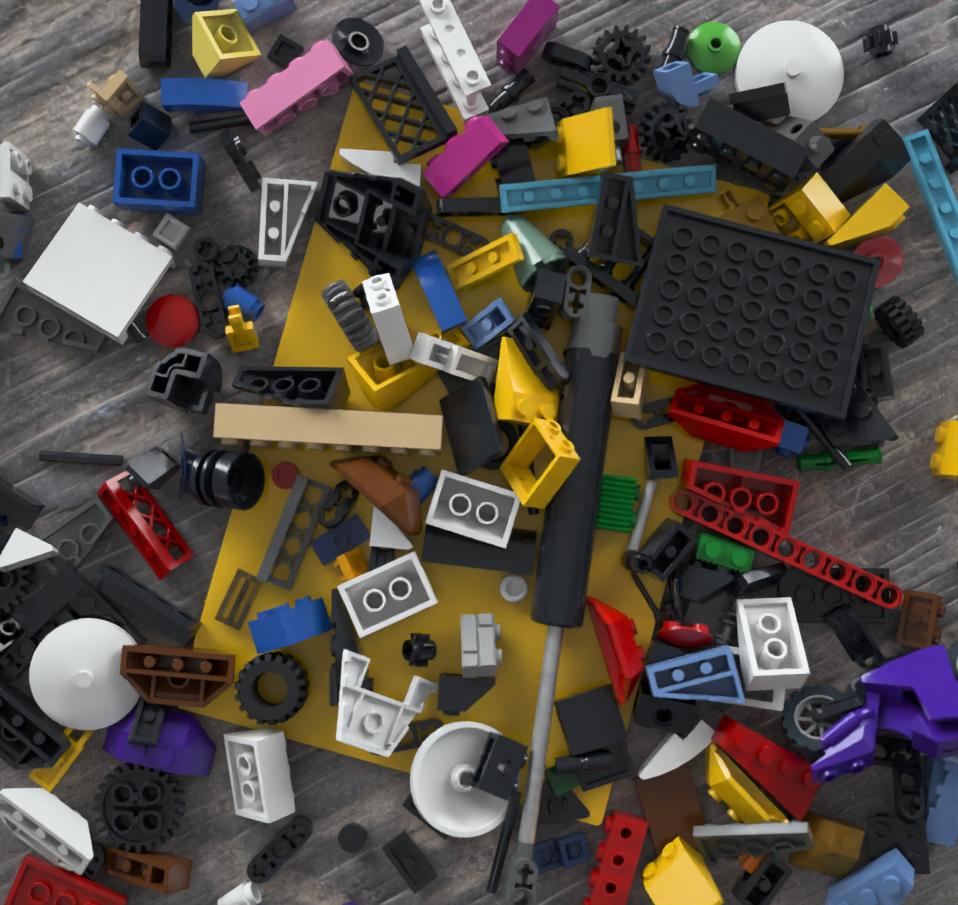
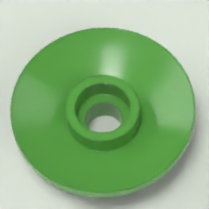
[687,22,741,75]

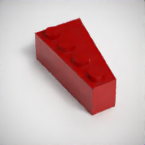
[711,714,822,822]

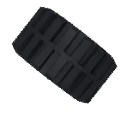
[235,651,310,726]

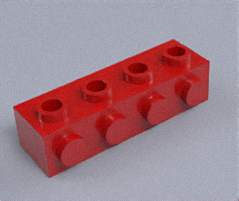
[581,809,648,905]

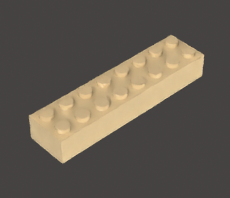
[213,403,444,457]

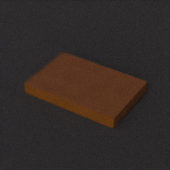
[633,763,706,857]

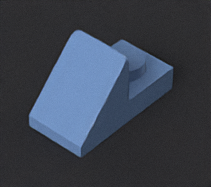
[461,297,516,350]

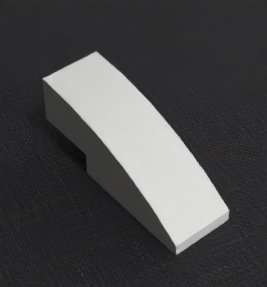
[339,149,422,187]
[409,332,499,386]
[636,716,715,780]

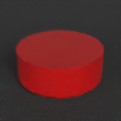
[272,462,300,489]

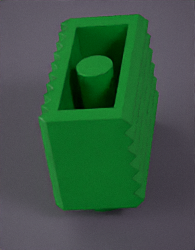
[596,474,641,534]
[691,532,756,574]

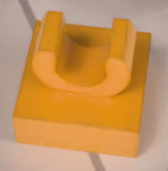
[333,547,369,582]

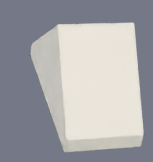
[369,506,414,550]
[0,528,59,573]

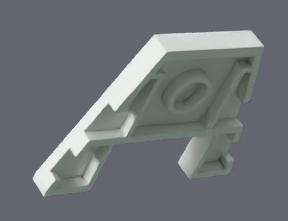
[336,649,439,757]

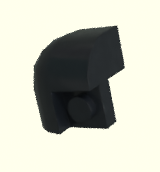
[144,348,222,415]

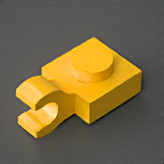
[225,305,260,353]

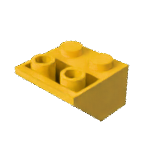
[767,172,850,243]

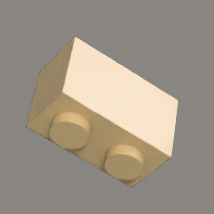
[610,352,650,419]

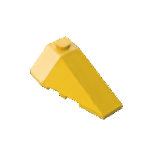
[347,328,469,412]

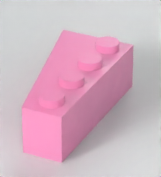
[240,39,356,136]

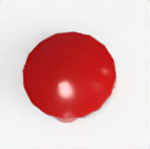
[146,294,200,348]
[657,621,713,648]

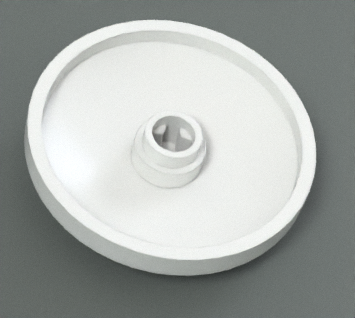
[734,21,844,126]
[29,618,140,730]
[410,721,521,838]

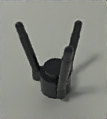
[631,571,685,625]

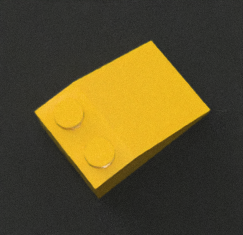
[555,107,616,178]
[822,183,910,249]
[493,337,559,426]
[930,420,958,481]
[640,836,724,905]

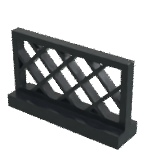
[349,46,457,165]
[917,82,958,175]

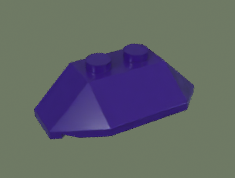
[103,705,217,775]

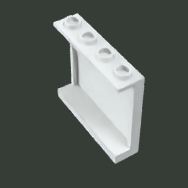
[23,203,176,345]

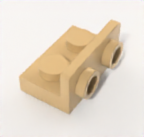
[87,69,144,120]

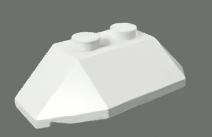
[0,788,93,875]

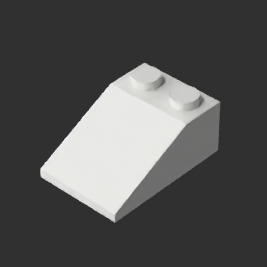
[736,597,810,691]

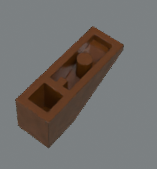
[104,845,193,894]

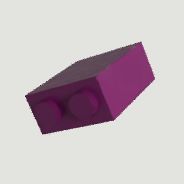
[496,0,559,75]

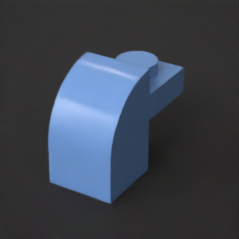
[653,61,720,107]

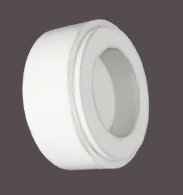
[500,574,528,602]

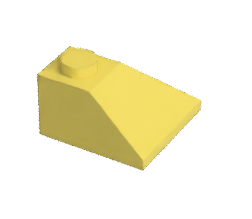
[192,9,261,78]

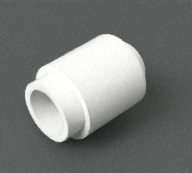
[73,105,112,147]

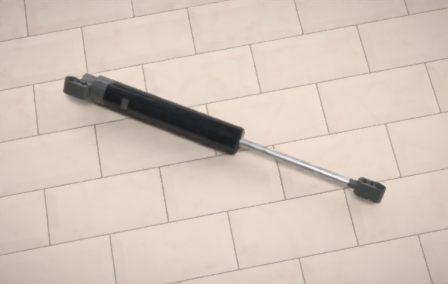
[503,265,623,905]

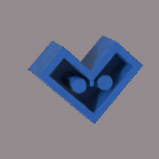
[248,596,332,654]

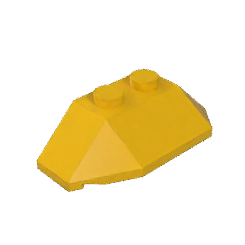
[705,741,790,824]

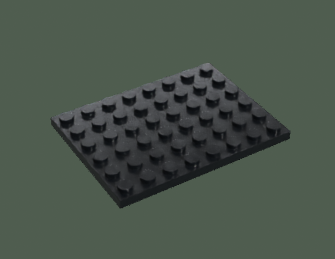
[622,204,881,421]

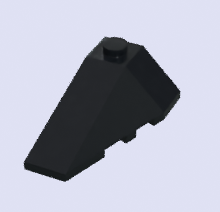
[818,118,911,203]
[329,588,374,706]

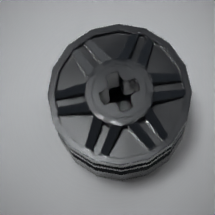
[189,449,265,511]

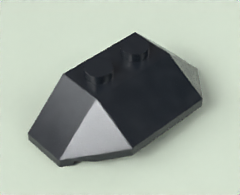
[0,680,71,770]

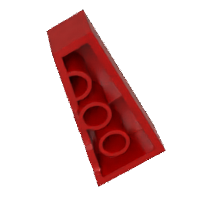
[679,458,800,536]

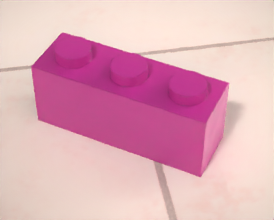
[422,116,509,198]

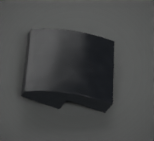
[554,684,628,756]

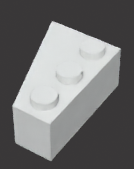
[258,177,318,267]

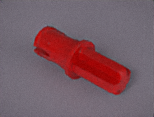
[621,125,643,172]

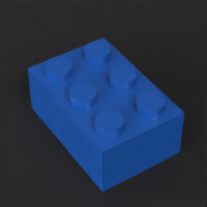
[113,148,206,215]

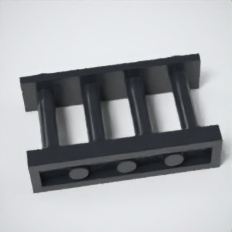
[566,227,654,312]

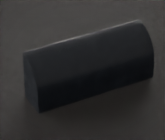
[421,524,537,575]

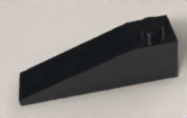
[232,366,351,410]

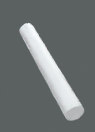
[626,479,658,551]

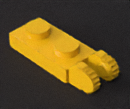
[28,727,97,793]

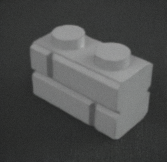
[460,613,502,678]

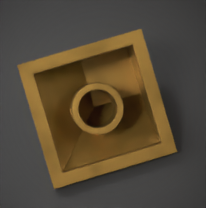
[789,811,865,879]

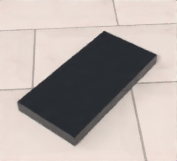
[777,567,890,624]

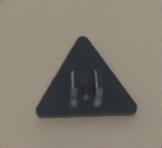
[537,778,590,826]

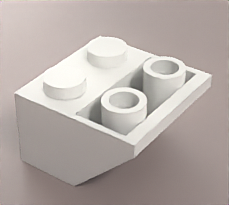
[0,142,33,211]

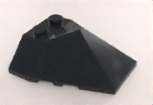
[314,169,433,290]

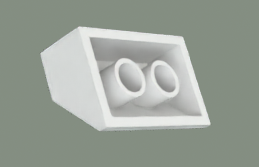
[425,470,520,548]
[337,551,438,638]
[224,728,296,824]

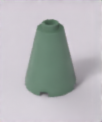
[500,214,569,292]

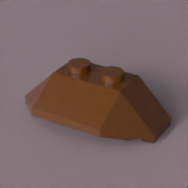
[329,455,422,536]
[120,644,236,708]

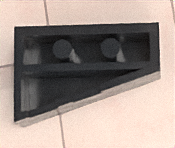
[585,172,644,267]

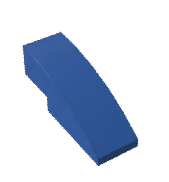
[160,78,248,114]
[414,250,467,334]

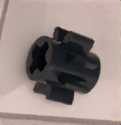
[862,24,899,59]
[402,633,437,667]

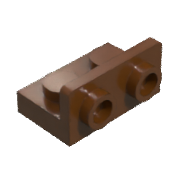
[896,589,946,649]

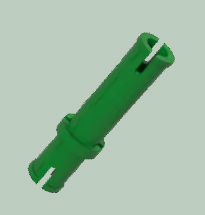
[796,446,883,472]

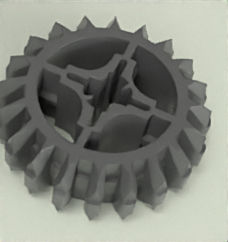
[322,279,379,352]

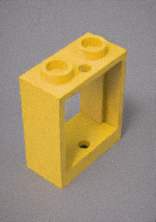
[499,418,581,509]

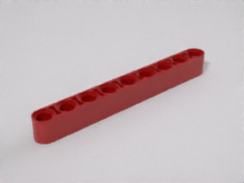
[669,490,903,609]

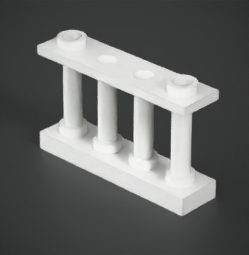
[419,0,491,124]

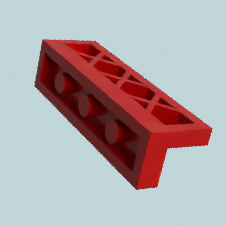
[97,470,195,581]

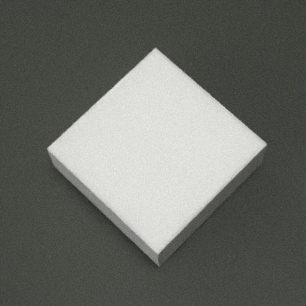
[152,213,191,251]

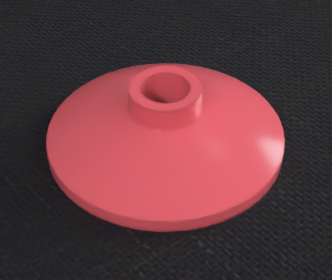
[852,236,904,289]

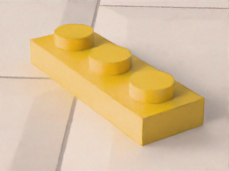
[446,233,525,292]

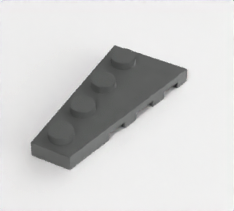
[0,279,109,353]
[693,821,814,866]

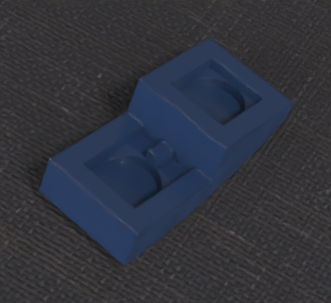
[532,832,591,874]

